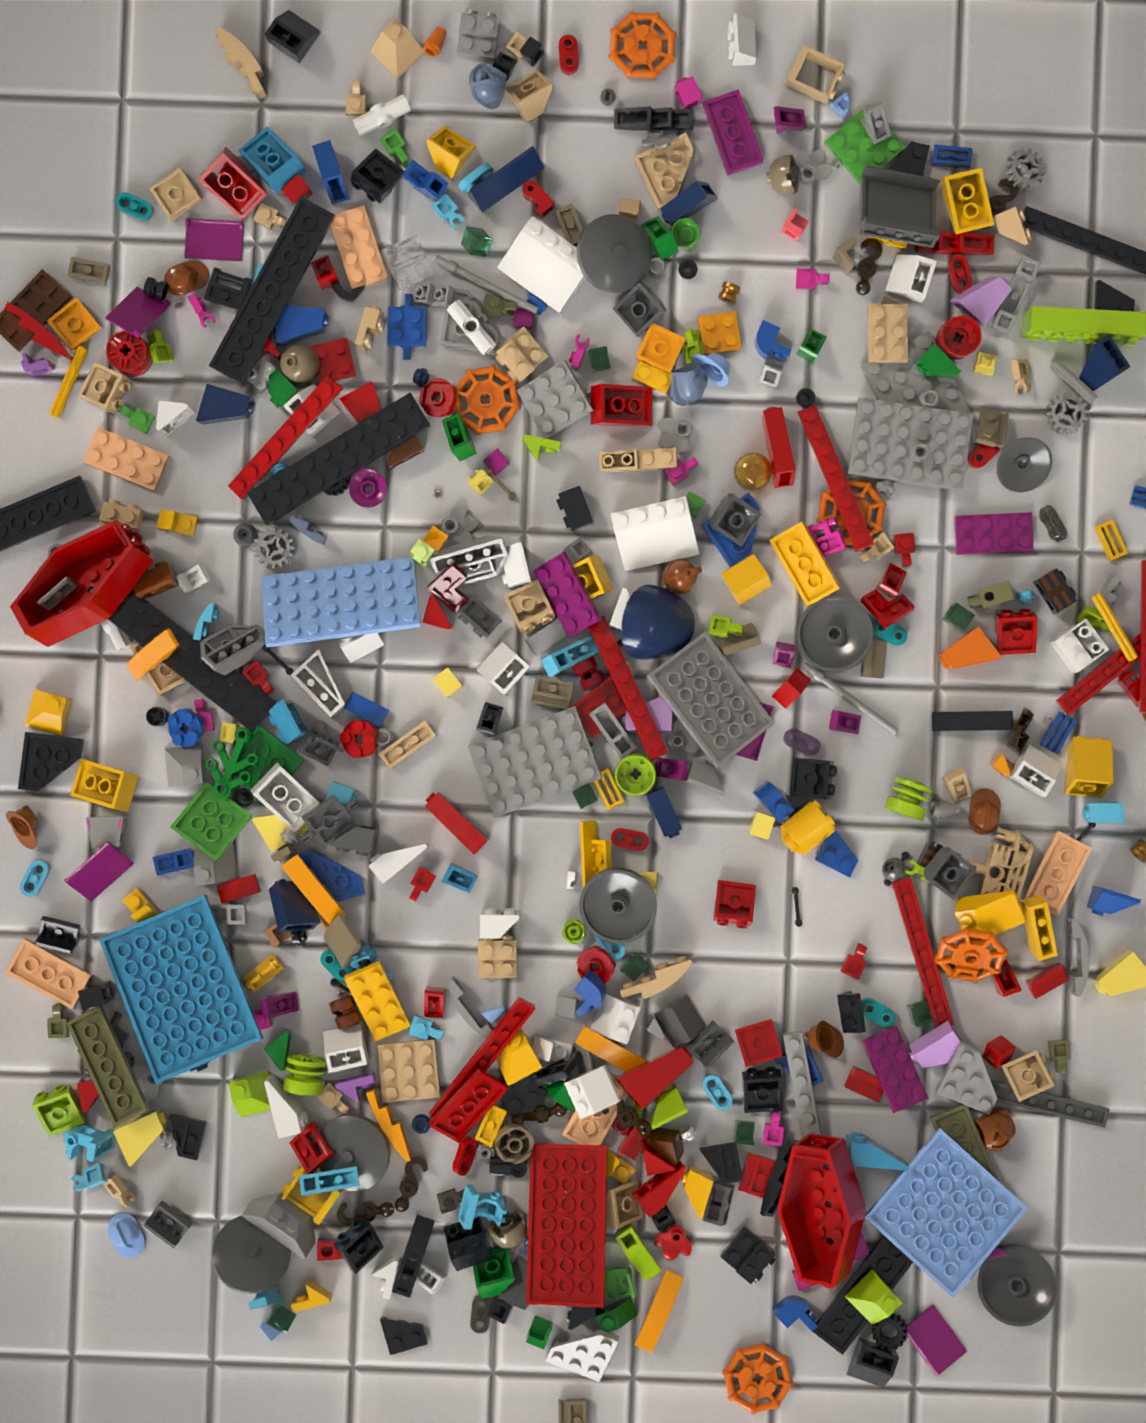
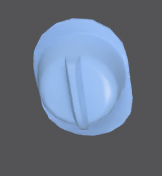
[691,353,730,387]
[108,1213,145,1258]

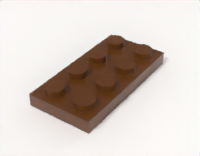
[0,269,72,352]

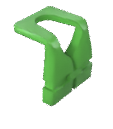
[605,1267,637,1301]

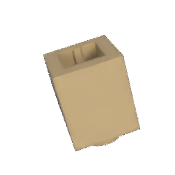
[994,207,1033,246]

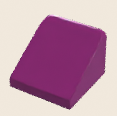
[513,308,534,330]
[483,448,510,476]
[772,642,795,668]

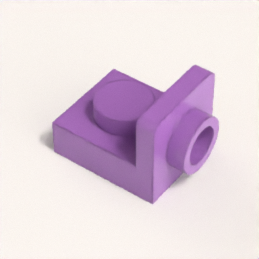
[21,353,54,376]

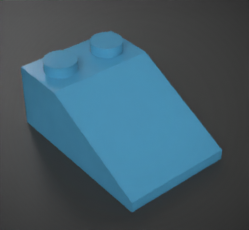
[238,126,306,195]
[268,699,307,745]
[846,1132,909,1171]

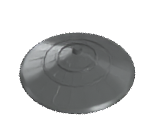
[996,437,1052,492]

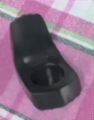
[331,281,365,302]

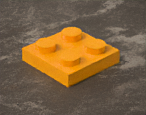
[47,297,102,352]
[697,311,742,356]
[635,323,686,374]

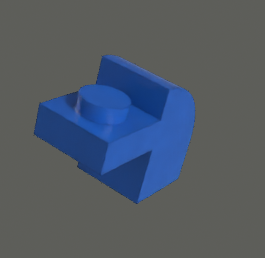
[401,160,449,200]
[755,320,791,361]
[753,780,794,823]
[574,970,607,1018]
[772,1295,818,1332]

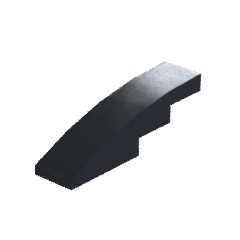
[614,106,694,131]
[932,711,1013,731]
[760,1139,798,1217]

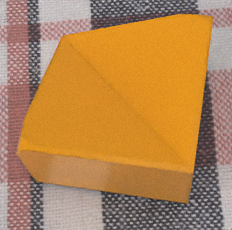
[423,526,449,553]
[990,753,1013,777]

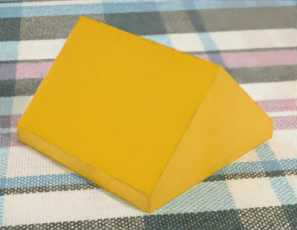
[721,554,771,606]

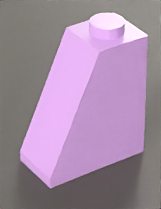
[950,276,1012,326]
[622,696,673,735]
[909,1021,964,1068]

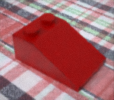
[198,147,268,220]
[591,384,652,426]

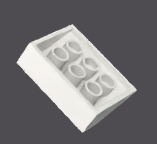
[497,216,586,313]
[611,496,700,571]

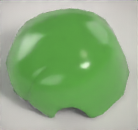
[671,218,700,248]

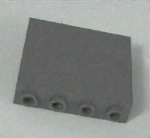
[859,166,940,248]

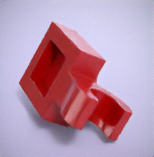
[893,533,915,567]
[242,660,275,694]
[409,867,436,902]
[840,943,867,980]

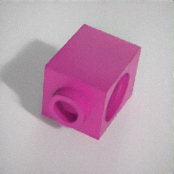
[674,76,703,109]

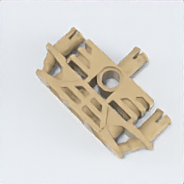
[967,827,1034,900]

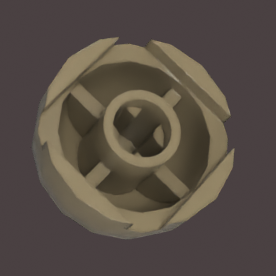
[766,155,799,195]
[280,345,320,384]
[495,1123,534,1164]
[488,1210,528,1248]

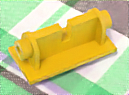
[243,953,284,992]

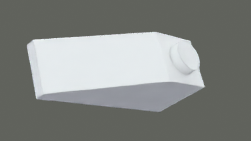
[369,843,429,884]

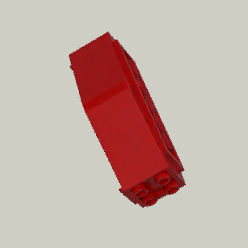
[10,519,154,647]
[778,1133,866,1289]

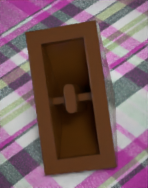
[646,1128,684,1166]

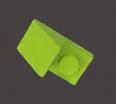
[523,434,561,463]

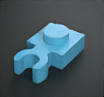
[431,193,464,230]
[71,1163,106,1191]

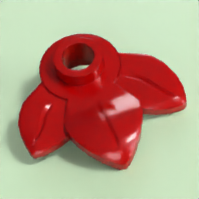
[654,1225,692,1261]

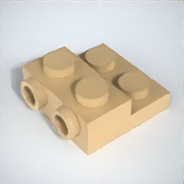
[355,305,386,354]
[494,326,548,382]
[78,362,131,414]
[99,499,144,532]
[503,579,555,633]
[478,935,517,978]
[1001,1050,1056,1102]

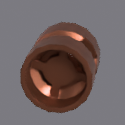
[329,995,361,1029]

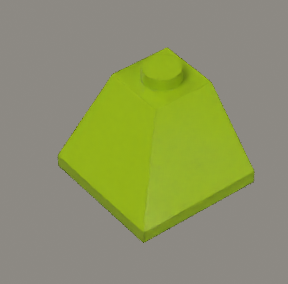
[228,1070,271,1117]
[650,1084,688,1129]
[844,1269,903,1324]

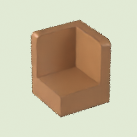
[263,924,292,948]

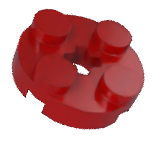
[419,378,457,418]
[340,720,379,758]
[577,945,616,983]

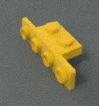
[580,820,612,888]

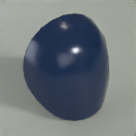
[621,585,695,660]

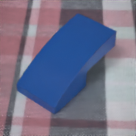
[344,691,389,727]
[153,848,194,876]

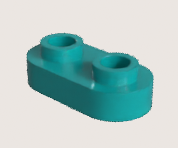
[115,192,154,221]
[872,619,908,646]
[320,949,354,982]
[861,998,895,1027]

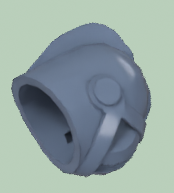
[469,63,507,109]
[670,364,708,406]

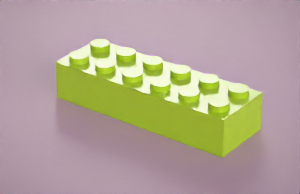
[1022,306,1146,346]

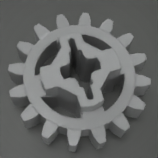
[1005,148,1047,191]
[1045,392,1089,435]
[253,527,296,569]

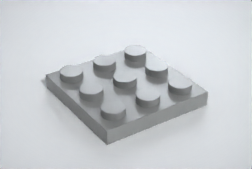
[517,360,594,439]

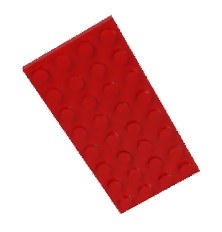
[526,1143,608,1308]

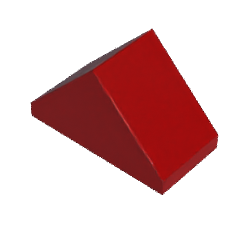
[311,255,340,290]
[876,563,907,598]
[422,594,453,631]
[772,668,811,709]
[991,960,1022,997]
[424,986,446,1018]
[77,1079,99,1113]
[641,1139,676,1176]

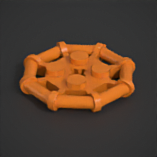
[608,11,677,80]
[454,365,521,435]
[816,479,887,545]
[934,927,1008,983]
[722,1342,794,1415]

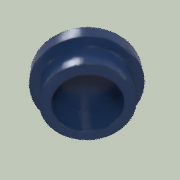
[413,368,429,387]
[412,1114,430,1134]

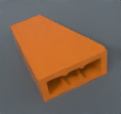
[938,626,1001,670]

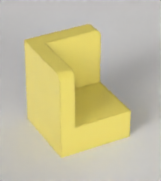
[433,668,463,698]
[748,811,775,840]
[637,871,657,893]

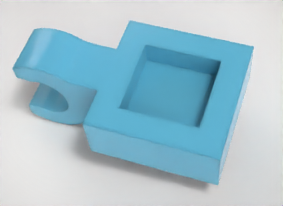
[409,1015,444,1040]

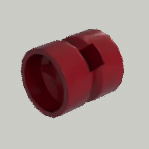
[571,656,605,691]

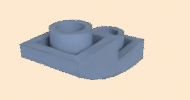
[289,515,327,545]

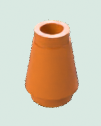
[423,27,447,57]

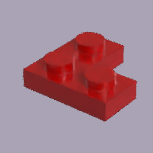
[860,589,915,628]

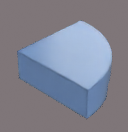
[830,91,850,120]

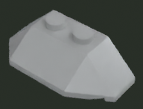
[430,535,508,585]
[200,625,265,676]
[241,1193,316,1260]

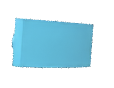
[193,603,220,641]

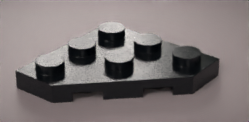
[18,732,84,791]

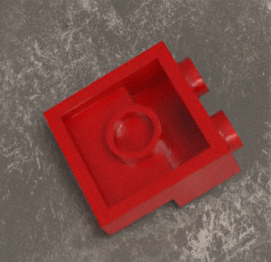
[995,609,1038,655]
[713,880,756,929]

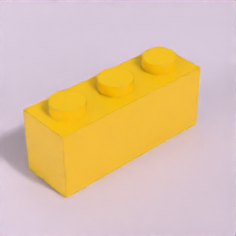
[1020,895,1058,961]

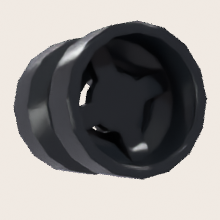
[143,277,169,301]
[146,707,169,726]

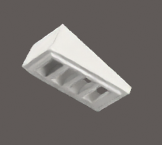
[415,1260,447,1295]

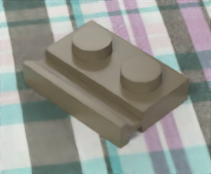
[975,407,1009,449]
[531,675,574,709]
[558,1398,587,1423]

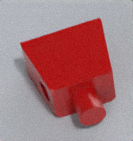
[339,381,382,424]

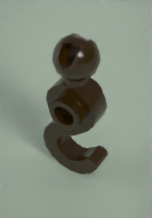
[981,178,1018,230]
[856,238,882,295]
[601,1097,652,1136]
[511,1102,568,1126]
[394,1156,428,1212]
[337,1201,395,1226]

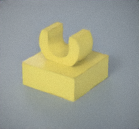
[973,352,998,376]
[468,469,494,495]
[220,722,241,743]

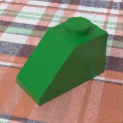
[641,216,678,260]
[915,344,961,378]
[268,368,299,410]
[442,413,477,461]
[595,1296,638,1332]

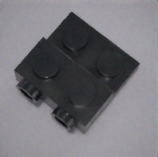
[350,148,404,204]
[789,757,837,799]
[742,1067,783,1113]
[499,1071,548,1117]
[333,1217,384,1275]
[720,1226,775,1284]

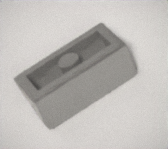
[37,576,78,611]
[573,1040,593,1075]

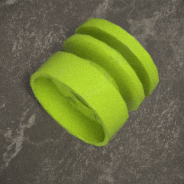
[615,752,656,796]
[884,777,934,821]
[283,1053,327,1096]

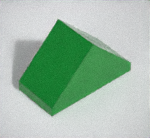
[796,328,827,363]
[264,1029,291,1071]
[544,1080,575,1111]

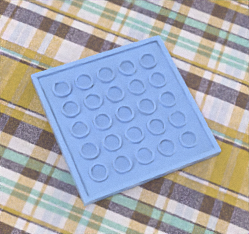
[865,1128,1028,1298]

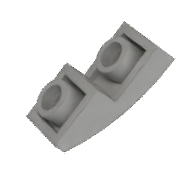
[413,283,454,307]
[1096,573,1123,610]
[525,618,567,656]

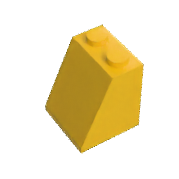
[1064,736,1113,798]

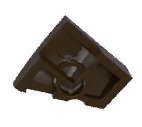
[1006,707,1034,753]

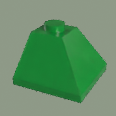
[473,1246,515,1299]

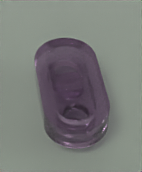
[783,729,820,756]

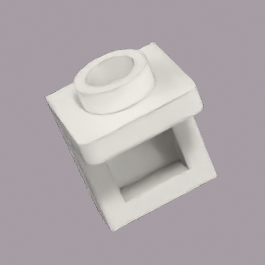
[176,563,211,593]

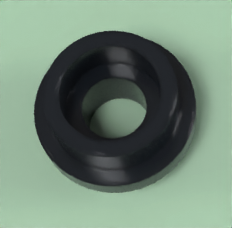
[678,260,698,279]
[796,388,815,408]
[234,788,253,808]
[291,930,307,946]

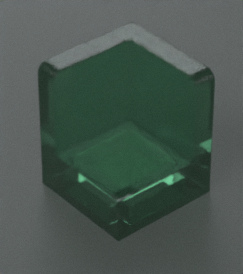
[461,226,492,257]
[588,346,611,373]
[942,602,975,631]
[572,783,598,809]
[620,952,650,981]
[906,1000,934,1027]
[733,1120,755,1146]
[265,1305,297,1333]

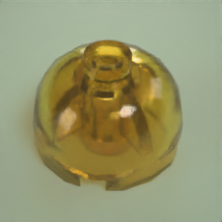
[733,452,772,491]

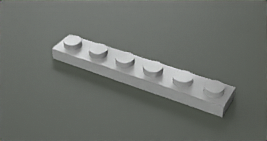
[783,1031,822,1138]

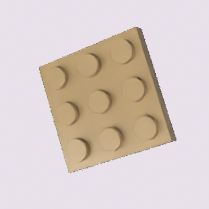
[377,1038,440,1103]

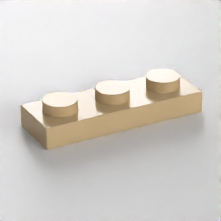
[379,720,437,770]

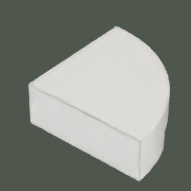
[567,870,576,889]

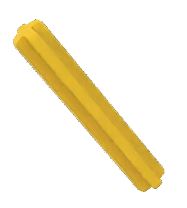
[49,346,88,418]
[1092,592,1138,661]

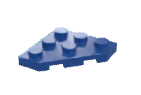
[701,492,760,567]
[293,849,366,909]

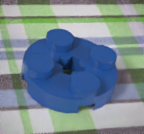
[167,708,205,747]

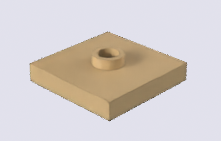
[149,167,203,222]

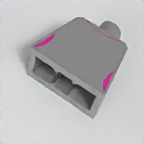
[86,816,127,848]

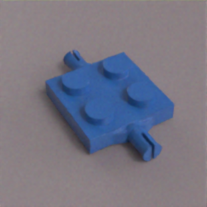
[387,294,427,360]

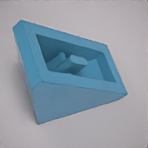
[442,863,478,893]

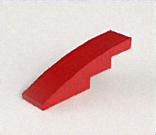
[915,231,994,255]
[4,302,73,361]

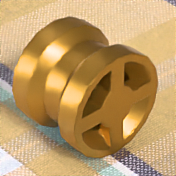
[718,282,741,304]
[1130,839,1146,863]

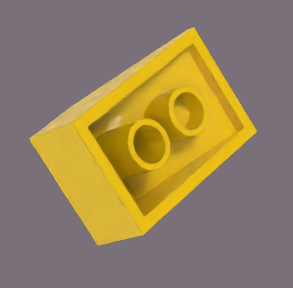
[940,168,994,234]
[573,555,614,600]
[70,759,139,812]
[955,890,1026,940]

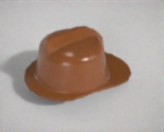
[164,260,209,296]
[968,789,1001,835]
[6,805,38,849]
[805,1020,844,1058]

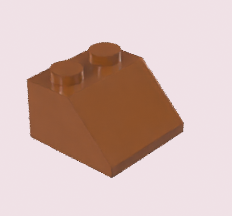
[134,561,179,599]

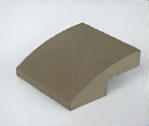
[324,913,361,968]

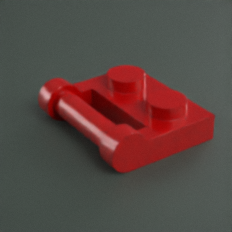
[289,1121,335,1174]

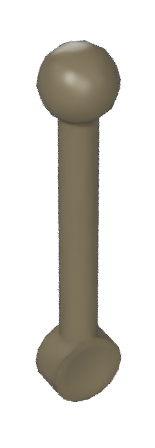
[486,469,516,500]

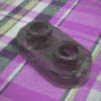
[1039,505,1067,542]
[470,1293,492,1333]

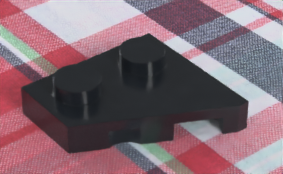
[888,141,930,176]
[1094,280,1135,311]
[534,1050,583,1086]
[169,1113,207,1160]
[699,1142,743,1184]
[380,1317,428,1355]

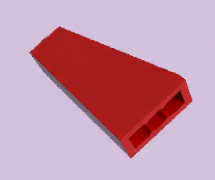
[762,407,796,488]
[425,792,489,855]
[615,1047,694,1109]

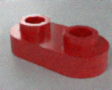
[559,35,579,75]
[947,254,973,293]
[967,444,1001,469]
[611,828,649,851]
[452,1137,478,1176]

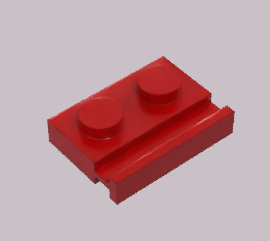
[738,1152,776,1198]

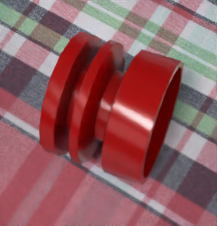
[935,315,982,360]
[106,330,153,377]

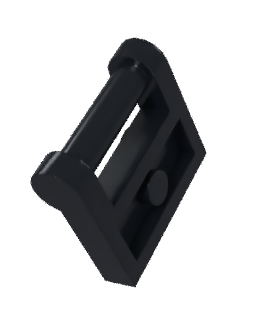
[204,267,252,311]

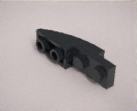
[392,1214,435,1298]

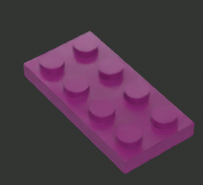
[702,89,764,176]
[954,512,1034,555]
[533,552,602,638]
[861,1026,929,1114]

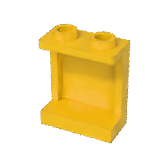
[281,1166,343,1225]

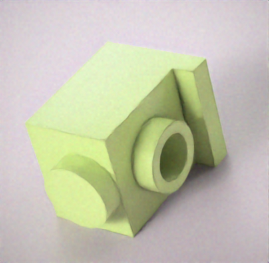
[410,539,436,568]

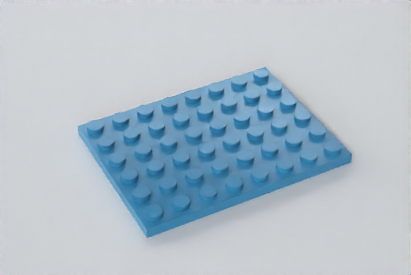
[99,895,264,1084]

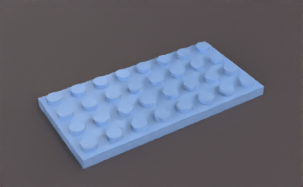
[261,556,421,647]

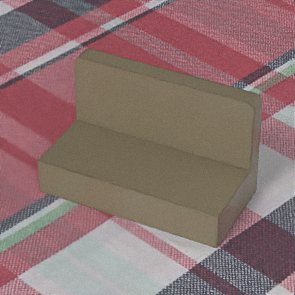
[833,236,858,275]
[717,623,761,656]
[860,639,887,679]

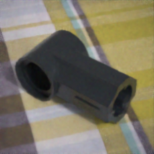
[489,1158,528,1178]

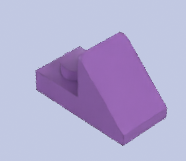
[335,1072,376,1102]

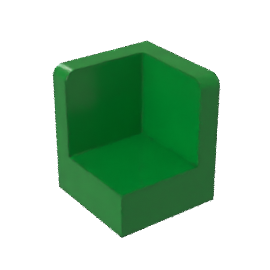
[526,1316,553,1350]

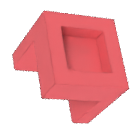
[781,208,809,241]

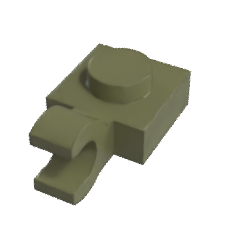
[481,293,517,318]
[47,1003,69,1038]
[1048,1039,1071,1074]

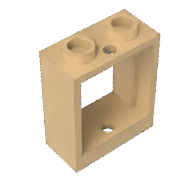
[785,44,845,105]

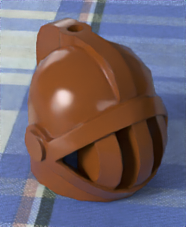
[661,559,702,594]
[974,1107,1016,1151]

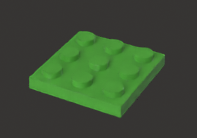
[825,104,906,184]
[170,781,253,862]

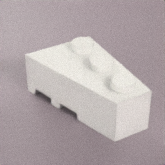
[290,649,345,720]

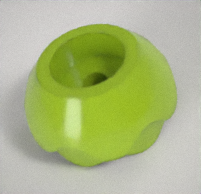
[562,919,586,944]

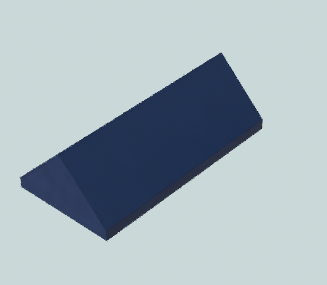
[468,146,544,213]

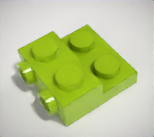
[32,1084,85,1136]

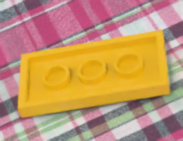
[769,521,841,607]
[344,961,411,1041]

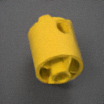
[781,800,836,855]

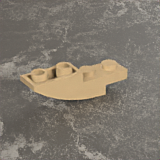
[215,27,266,99]
[599,447,678,472]
[620,956,692,999]

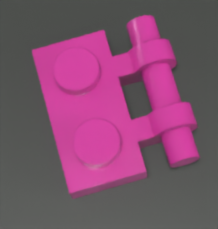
[807,517,847,557]

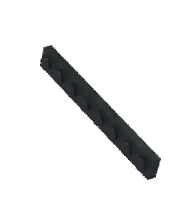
[1024,206,1146,275]

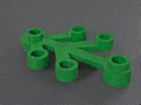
[205,727,260,799]

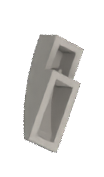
[589,702,637,759]

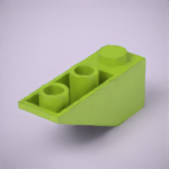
[615,1223,662,1281]

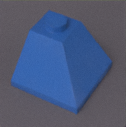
[1087,885,1141,916]

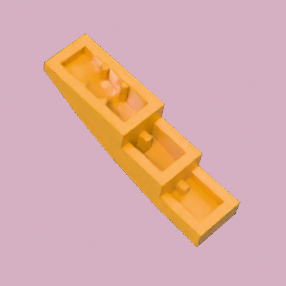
[126,628,179,681]
[282,854,347,925]
[574,1025,648,1072]
[366,1088,412,1162]
[634,1270,684,1353]

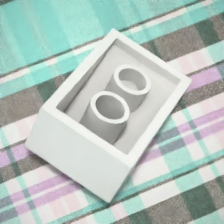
[250,762,320,832]
[264,1074,308,1139]

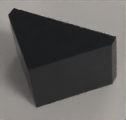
[476,702,503,736]

